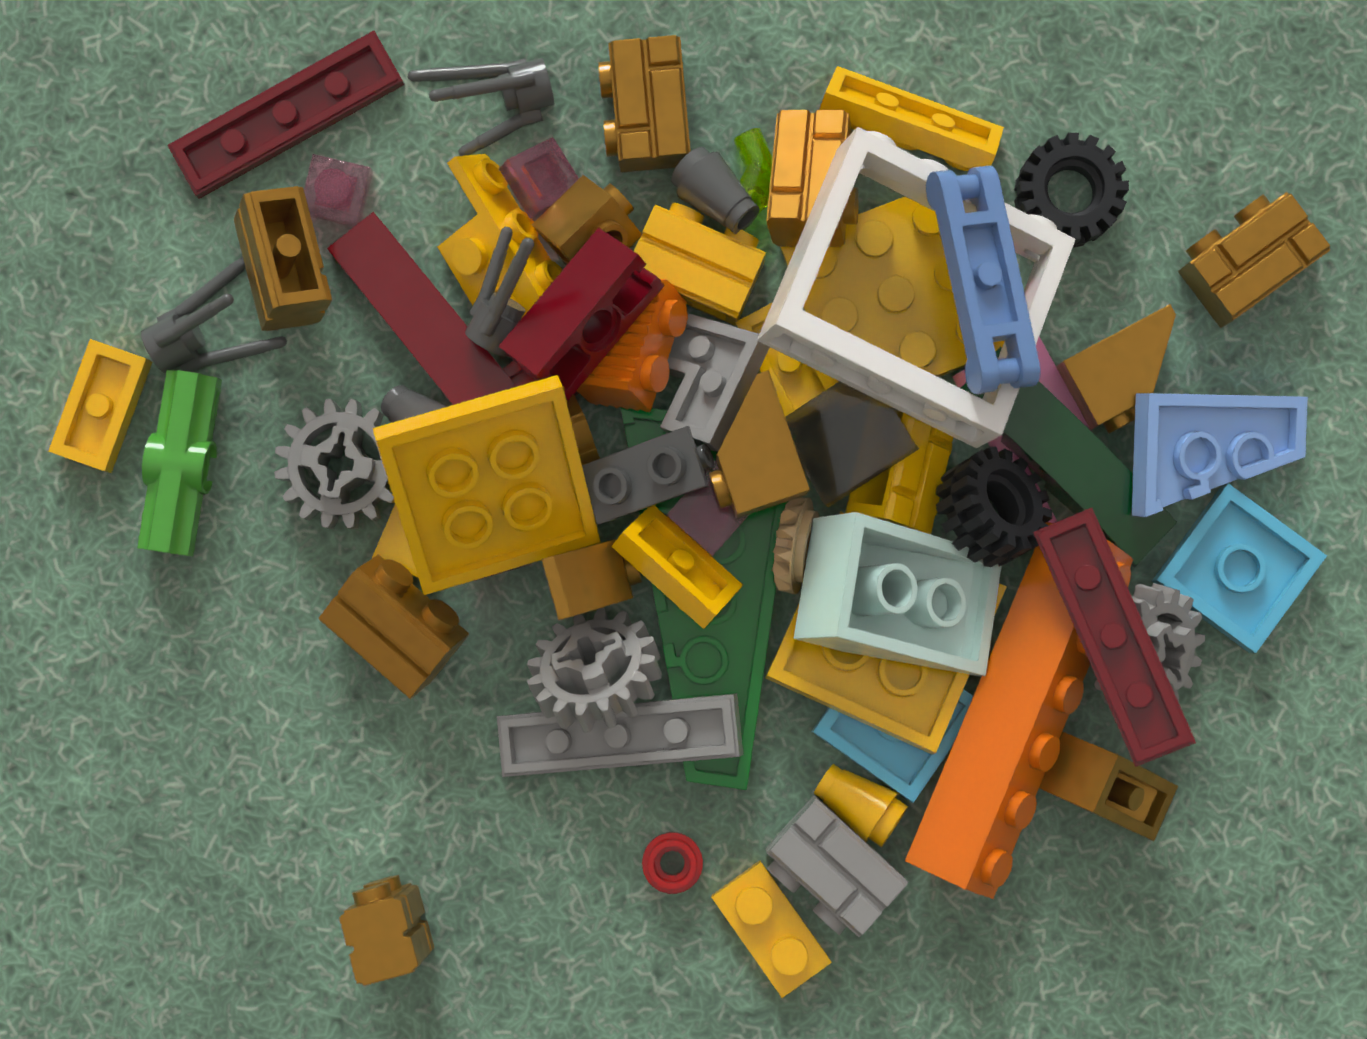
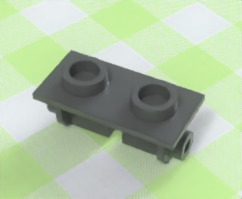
[582,426,714,525]

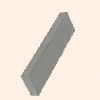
[497,693,743,777]

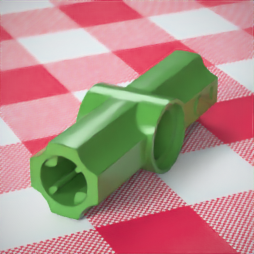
[137,370,222,557]

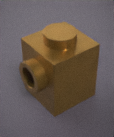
[532,175,642,265]

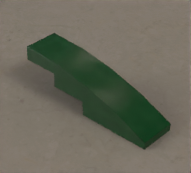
[961,346,1177,568]

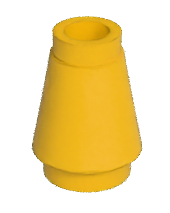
[813,764,908,847]

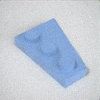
[1132,393,1308,517]

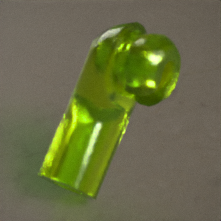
[733,128,773,214]

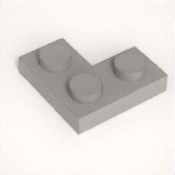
[660,313,770,452]

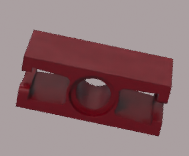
[499,227,665,402]

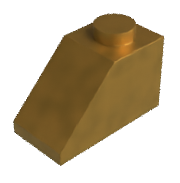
[1056,304,1176,434]
[709,370,810,518]
[542,539,642,620]
[1039,731,1178,841]

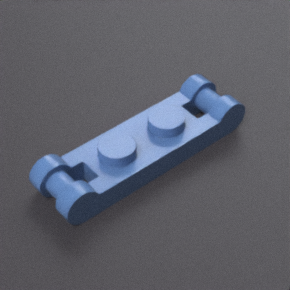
[926,165,1041,394]

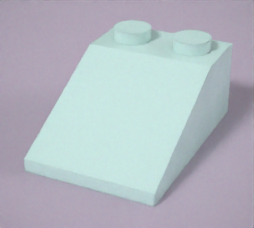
[794,512,1001,676]

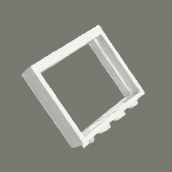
[757,127,1075,449]

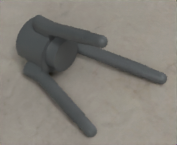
[408,58,555,156]
[465,227,534,357]
[141,256,287,373]

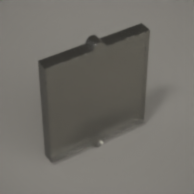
[785,381,919,507]

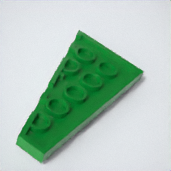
[621,407,799,790]

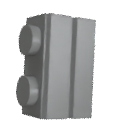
[765,795,908,937]

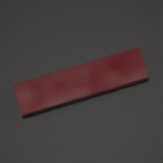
[167,31,405,199]
[327,211,517,405]
[1033,507,1196,767]

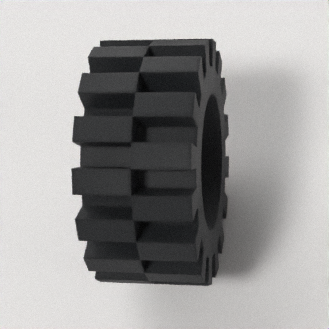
[1014,133,1129,248]
[935,447,1052,567]

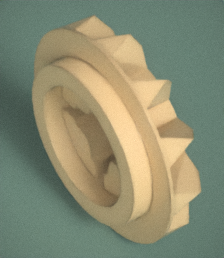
[772,497,819,594]

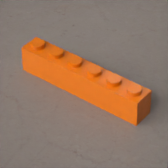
[905,522,1133,899]

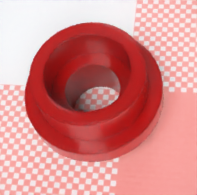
[642,832,703,894]

